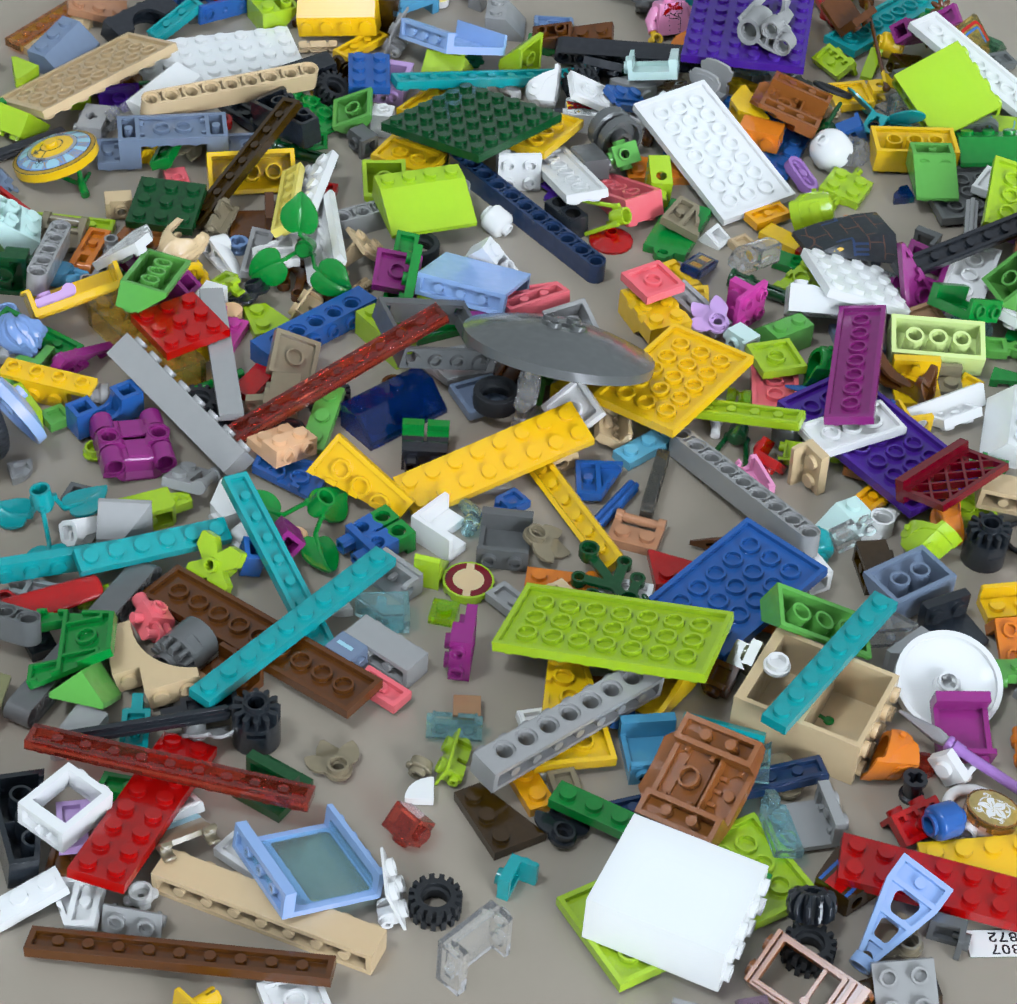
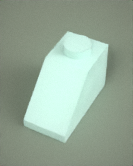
[815,496,871,545]

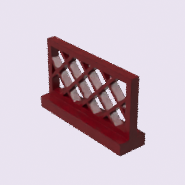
[895,438,1009,512]

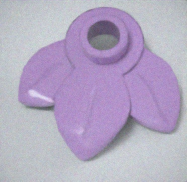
[691,295,729,334]

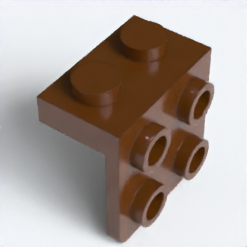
[820,0,877,37]
[230,192,276,240]

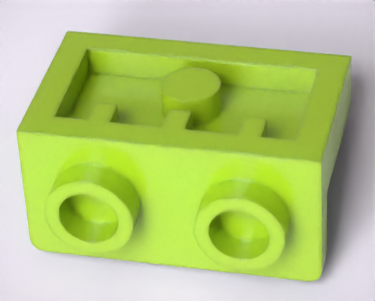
[811,43,858,82]

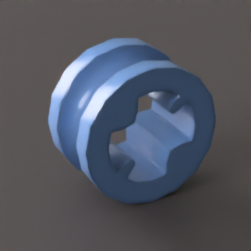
[230,235,248,256]

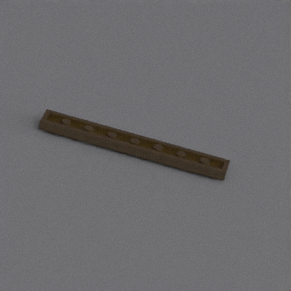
[195,97,302,231]

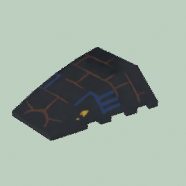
[791,212,898,267]

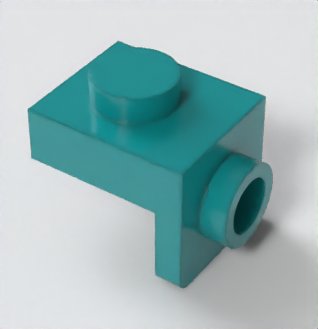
[494,853,539,901]

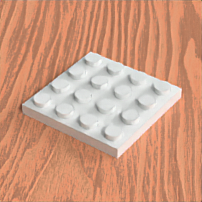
[800,248,911,315]

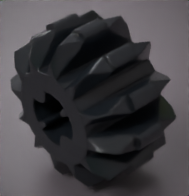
[786,884,838,926]

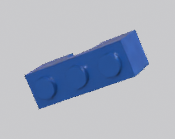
[65,379,145,440]

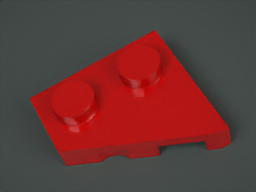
[647,549,692,591]

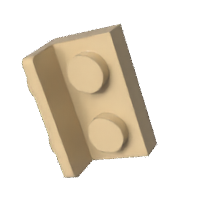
[787,439,830,496]

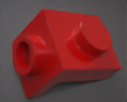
[753,436,787,476]

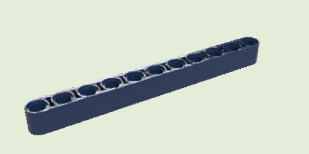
[448,153,606,284]

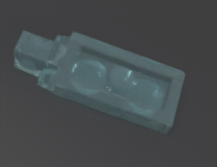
[758,789,805,859]

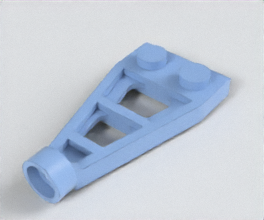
[849,853,953,975]

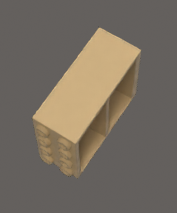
[729,627,901,785]

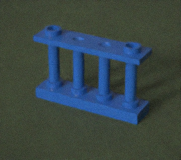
[173,0,247,25]

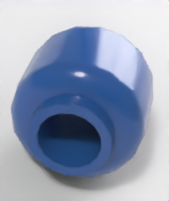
[921,800,967,841]

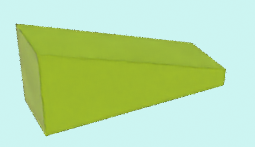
[859,47,883,81]

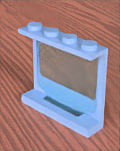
[232,803,384,920]

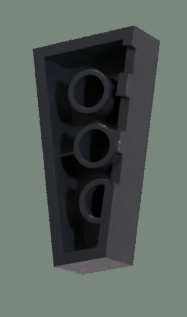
[250,86,322,149]
[0,768,45,889]

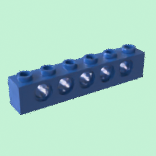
[250,285,377,367]

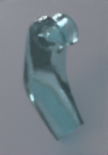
[458,498,482,537]

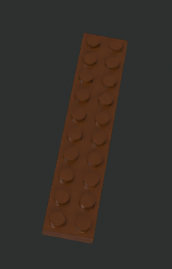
[142,564,383,719]

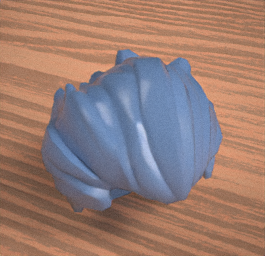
[0,312,48,358]

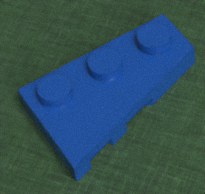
[252,454,326,499]

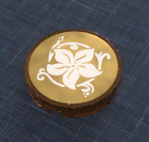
[963,789,1017,836]

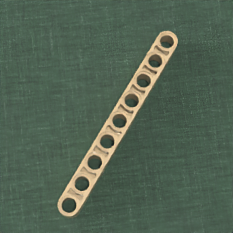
[140,62,319,115]

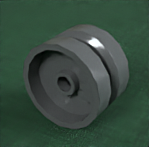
[587,106,642,157]

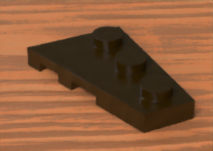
[454,782,546,861]

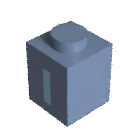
[325,631,368,669]

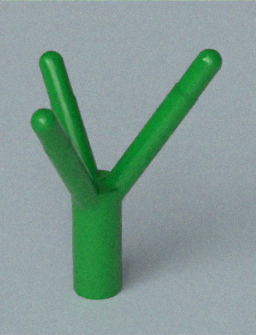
[61,170,91,199]

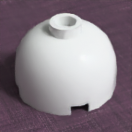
[809,128,853,172]

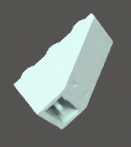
[0,195,42,255]

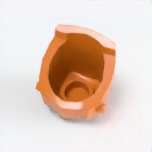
[860,729,920,781]

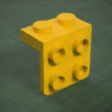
[891,354,942,407]

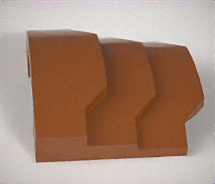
[750,71,833,140]
[634,712,766,846]

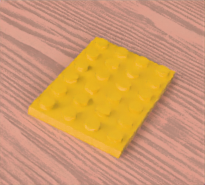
[593,323,754,438]

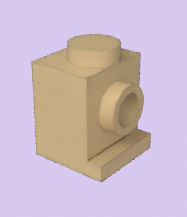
[104,190,133,220]

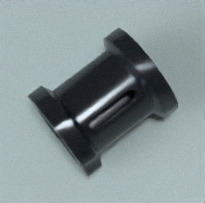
[898,768,928,805]

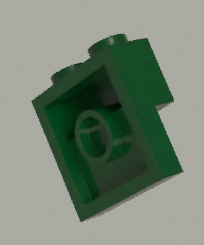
[0,246,34,296]

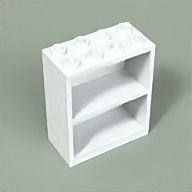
[582,813,771,992]

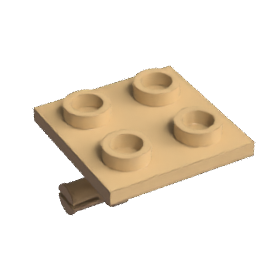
[345,227,383,275]

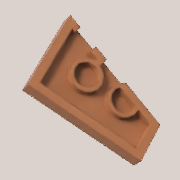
[66,0,127,23]

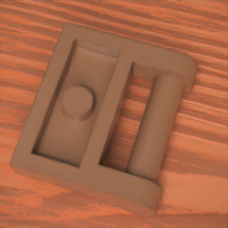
[608,508,667,556]

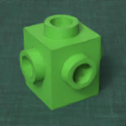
[606,139,641,171]

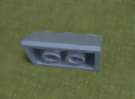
[27,16,100,74]
[862,544,957,626]

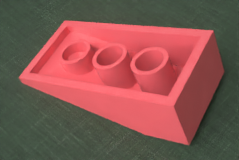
[599,173,664,227]

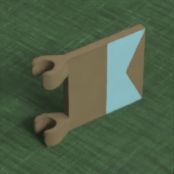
[155,813,221,863]

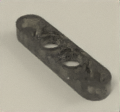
[639,448,670,519]

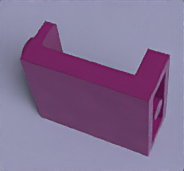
[929,691,998,764]

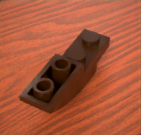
[532,21,614,49]

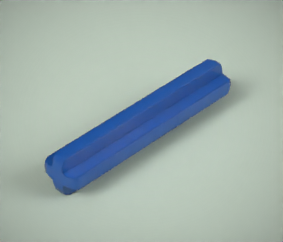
[595,480,639,528]

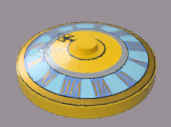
[12,130,99,183]

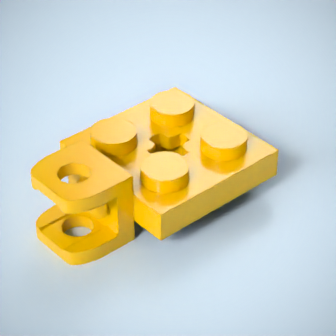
[825,79,888,113]

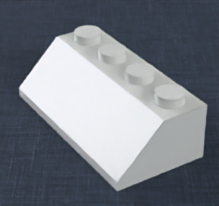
[126,62,204,115]
[979,384,1017,469]

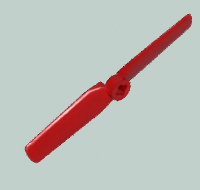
[0,574,103,613]

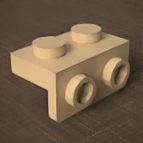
[594,406,633,449]

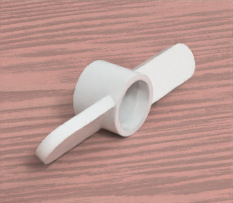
[859,503,901,541]

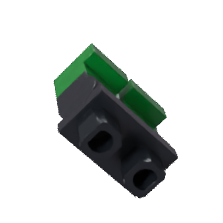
[401,418,450,472]

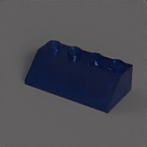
[341,368,447,451]

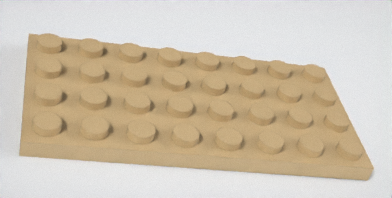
[0,32,178,120]

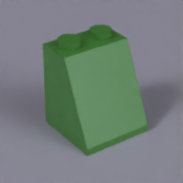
[981,251,1017,311]

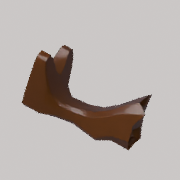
[879,351,938,403]

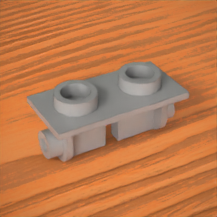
[101,903,167,938]

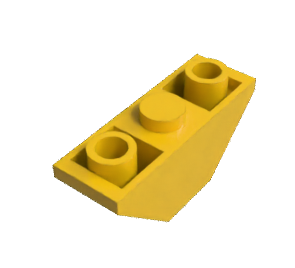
[729,84,770,124]

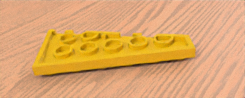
[534,660,618,773]

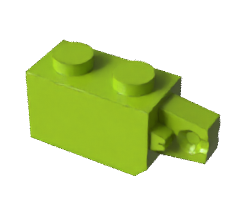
[119,487,193,531]

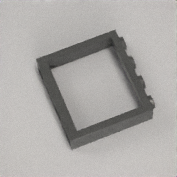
[372,297,490,371]

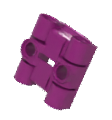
[89,408,177,482]

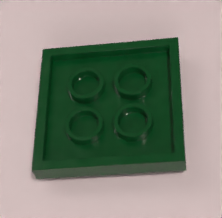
[125,176,207,236]

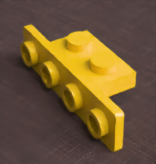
[0,357,98,407]

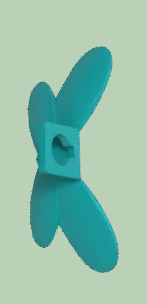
[847,87,926,134]

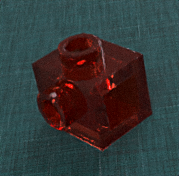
[381,801,435,848]

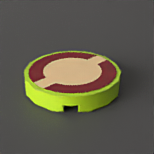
[442,562,495,605]

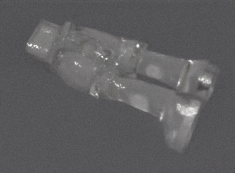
[511,370,544,426]

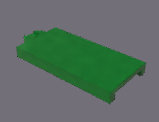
[643,198,712,263]

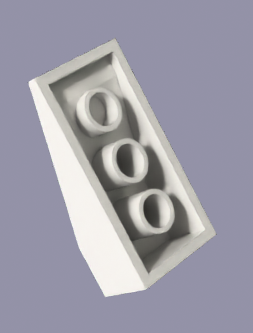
[784,279,855,319]

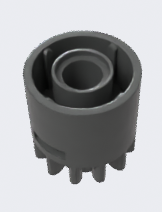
[151,616,219,669]

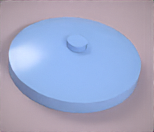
[0,376,47,444]

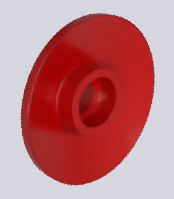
[589,227,633,255]

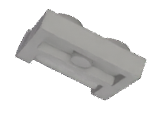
[161,461,223,495]

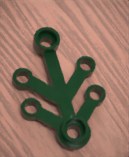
[570,540,646,598]

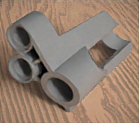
[737,0,797,56]

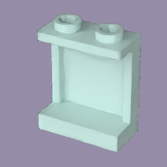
[624,48,680,81]

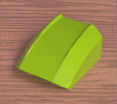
[361,159,406,202]

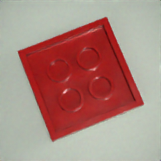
[130,291,230,361]

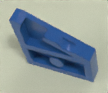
[575,460,623,501]

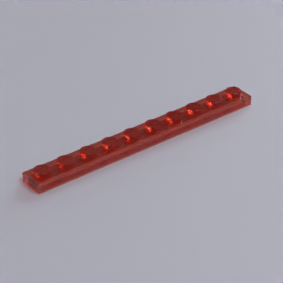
[227,302,450,443]
[24,723,316,813]

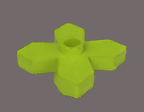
[186,530,247,593]

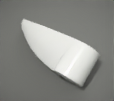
[203,233,242,285]

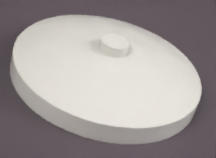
[893,630,1003,724]

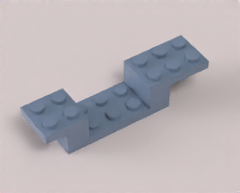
[96,112,271,171]

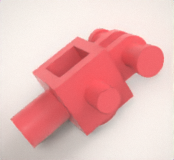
[129,592,175,643]

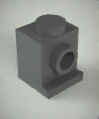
[346,123,378,160]

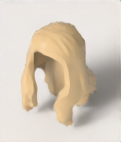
[156,217,210,262]

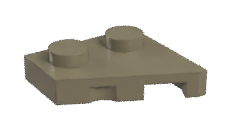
[659,195,700,243]

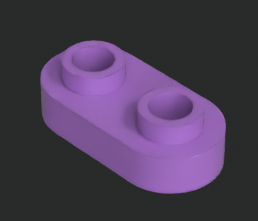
[784,156,818,193]

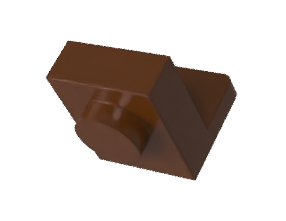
[701,658,741,700]

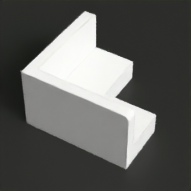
[411,492,466,563]

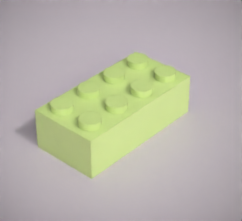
[887,314,986,376]

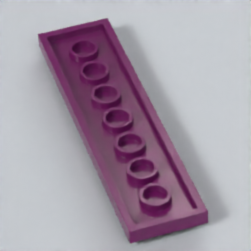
[824,305,887,426]

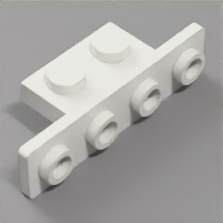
[907,382,986,431]

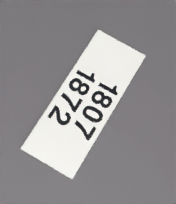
[966,930,1017,957]

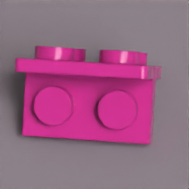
[726,276,768,327]

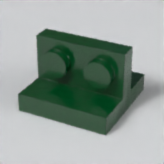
[232,749,313,823]

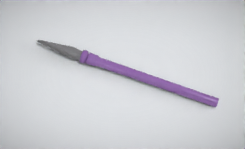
[899,710,1017,795]

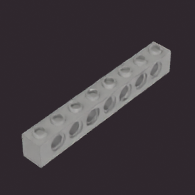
[470,670,665,793]

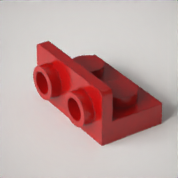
[880,795,939,848]

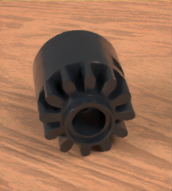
[960,512,1013,574]
[231,688,281,755]

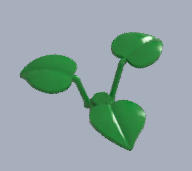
[249,191,352,296]
[257,487,348,573]

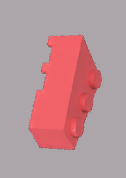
[505,281,570,313]

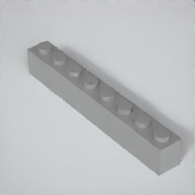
[107,333,255,476]

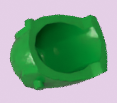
[802,345,833,386]

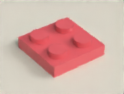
[620,260,685,305]

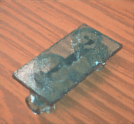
[425,710,483,742]

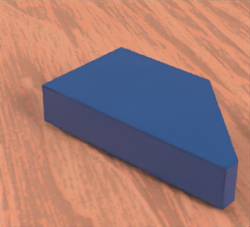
[494,487,531,510]

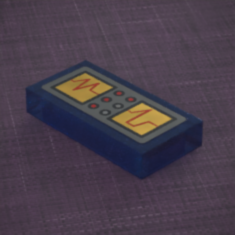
[680,252,719,279]

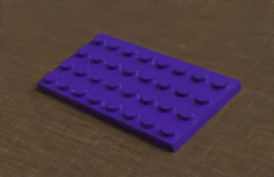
[776,377,979,518]

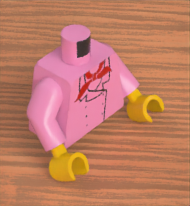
[645,0,691,43]

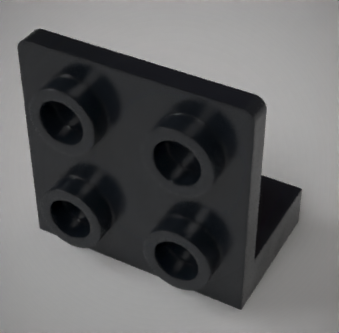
[916,588,989,646]

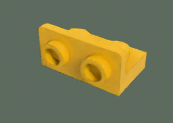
[976,582,1017,624]

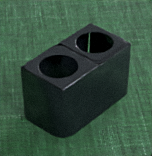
[544,195,588,238]

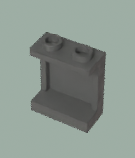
[476,506,534,572]

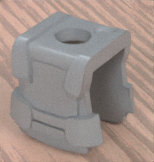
[689,57,734,102]

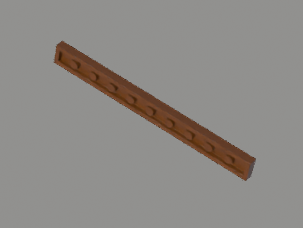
[23,925,337,988]

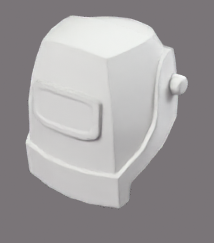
[525,63,561,108]

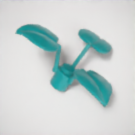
[0,482,108,553]

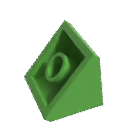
[332,87,373,134]
[49,662,122,710]

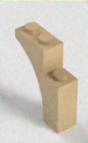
[109,620,201,709]

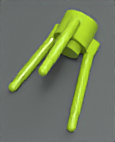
[582,200,632,236]

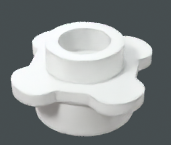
[123,881,159,911]

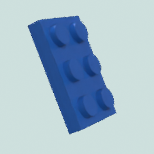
[348,52,390,95]

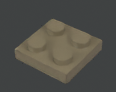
[265,327,321,387]

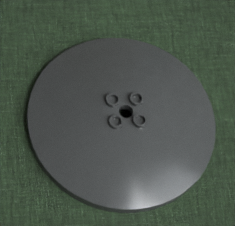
[461,312,655,386]

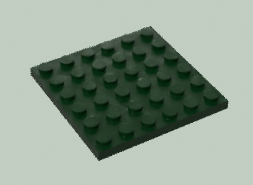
[381,83,562,163]

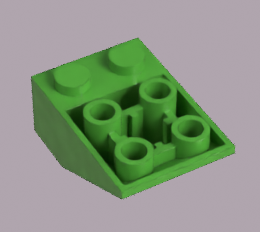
[905,142,959,202]

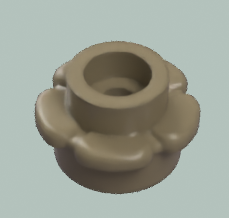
[406,755,433,780]

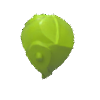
[788,188,835,231]
[900,520,963,559]

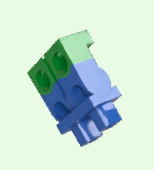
[336,504,416,564]

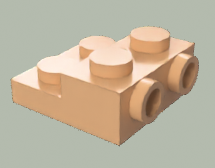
[247,423,318,469]

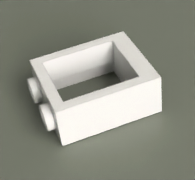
[18,762,113,853]

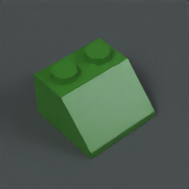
[752,312,815,351]

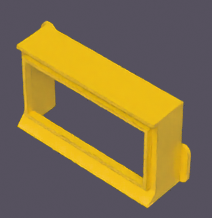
[20,260,123,320]

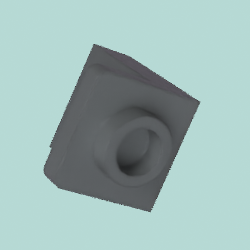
[913,225,943,247]
[926,912,972,961]

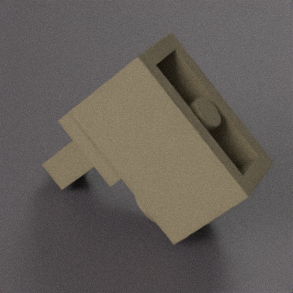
[245,372,302,419]

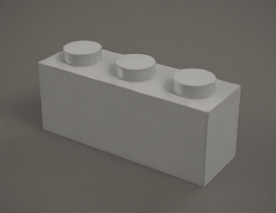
[345,614,428,689]

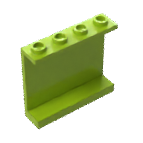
[892,40,1002,133]

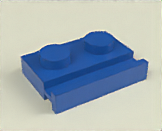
[602,84,644,113]

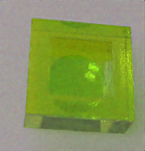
[428,598,460,628]

